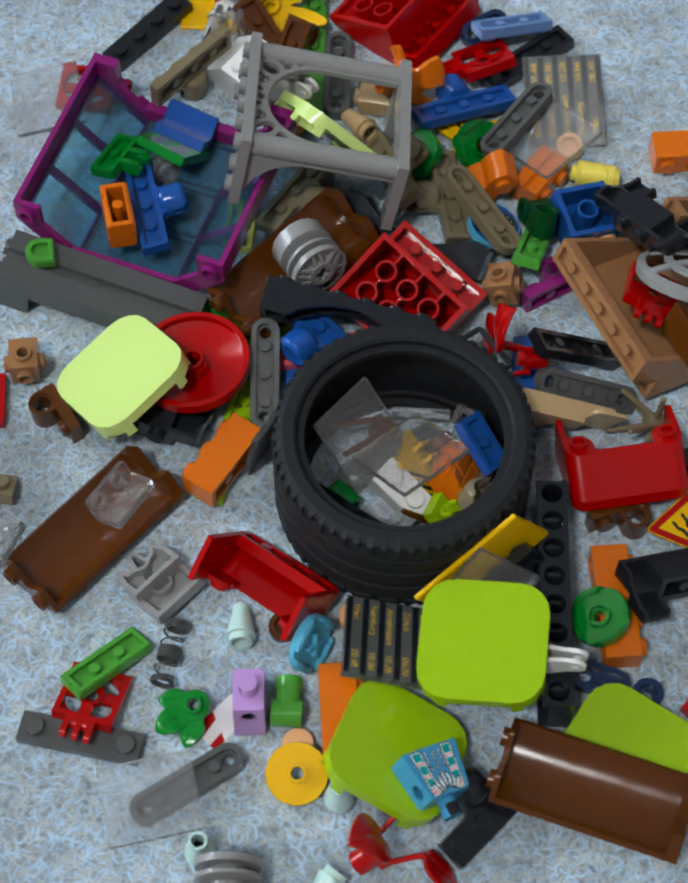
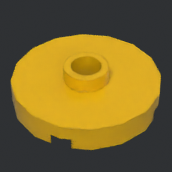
[265,742,328,806]

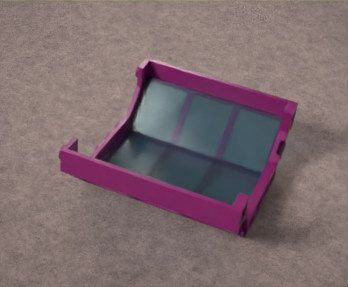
[13,53,297,291]

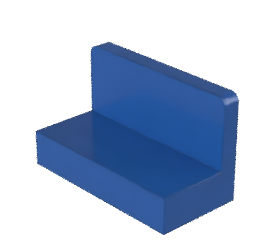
[153,99,219,152]
[453,410,504,477]

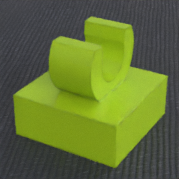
[422,492,461,523]

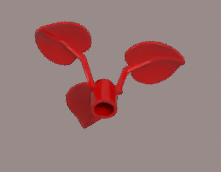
[482,303,549,377]
[347,813,458,883]

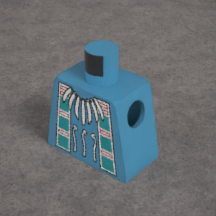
[391,738,469,821]

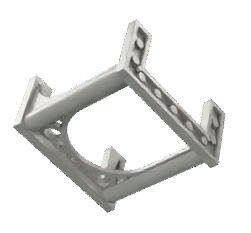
[224,31,412,231]

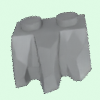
[115,544,205,625]

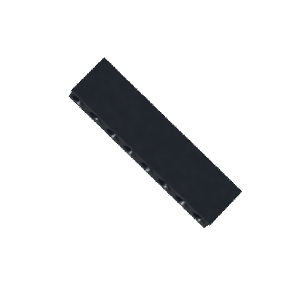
[531,480,575,729]

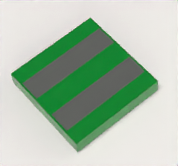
[136,132,210,167]

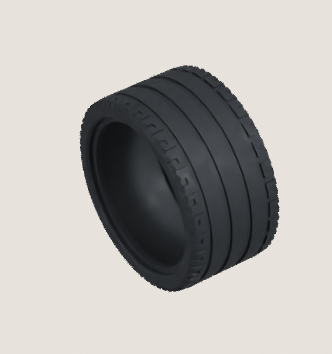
[272,322,536,606]

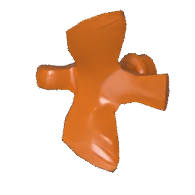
[375,45,445,106]

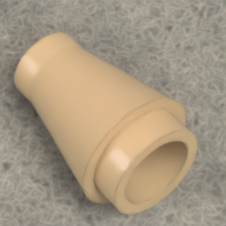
[341,108,378,143]

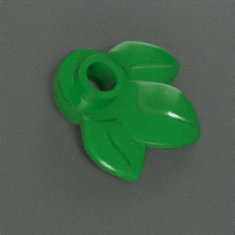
[155,688,211,748]

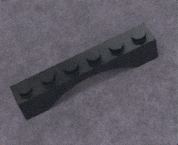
[339,187,495,281]
[259,275,436,328]

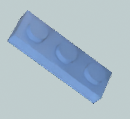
[471,11,553,42]

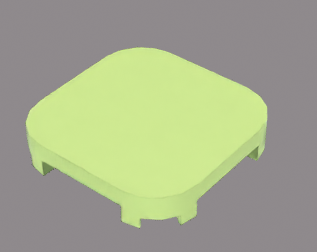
[274,90,376,181]
[57,315,191,440]

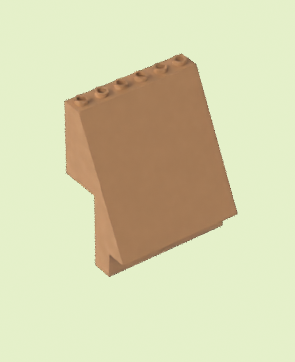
[552,197,688,399]

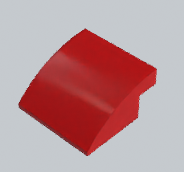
[329,0,481,68]
[329,220,488,333]

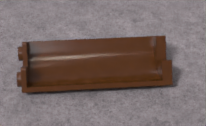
[206,187,380,341]
[0,446,185,613]
[485,717,688,865]

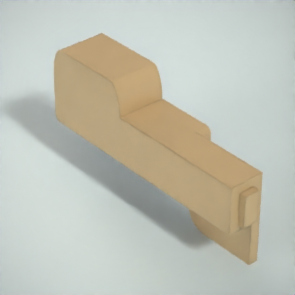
[521,388,627,430]

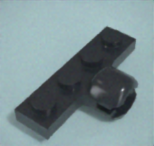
[437,766,517,869]

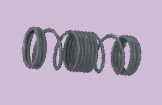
[150,618,189,689]

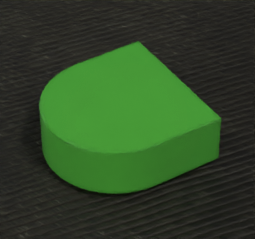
[25,238,55,268]

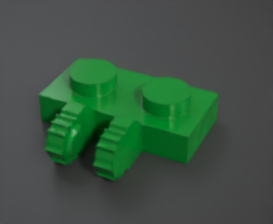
[89,133,152,180]

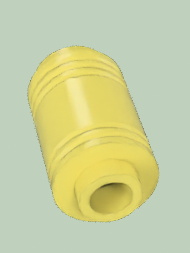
[569,160,621,186]

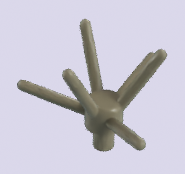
[605,388,666,443]

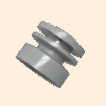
[272,218,347,290]
[193,851,262,883]

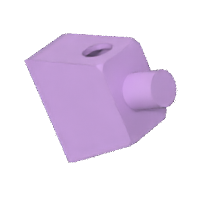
[232,669,266,736]

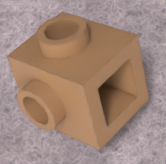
[482,261,524,307]
[4,337,46,384]

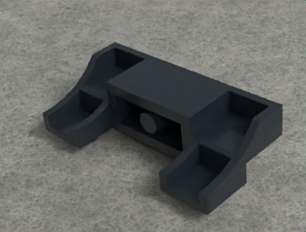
[593,177,688,256]
[133,404,218,448]
[614,548,688,624]

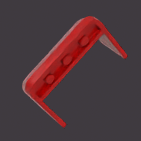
[555,405,688,511]
[187,531,340,642]

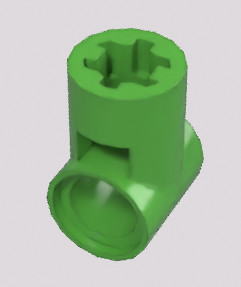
[270,674,304,728]

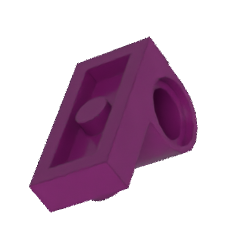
[521,257,573,313]

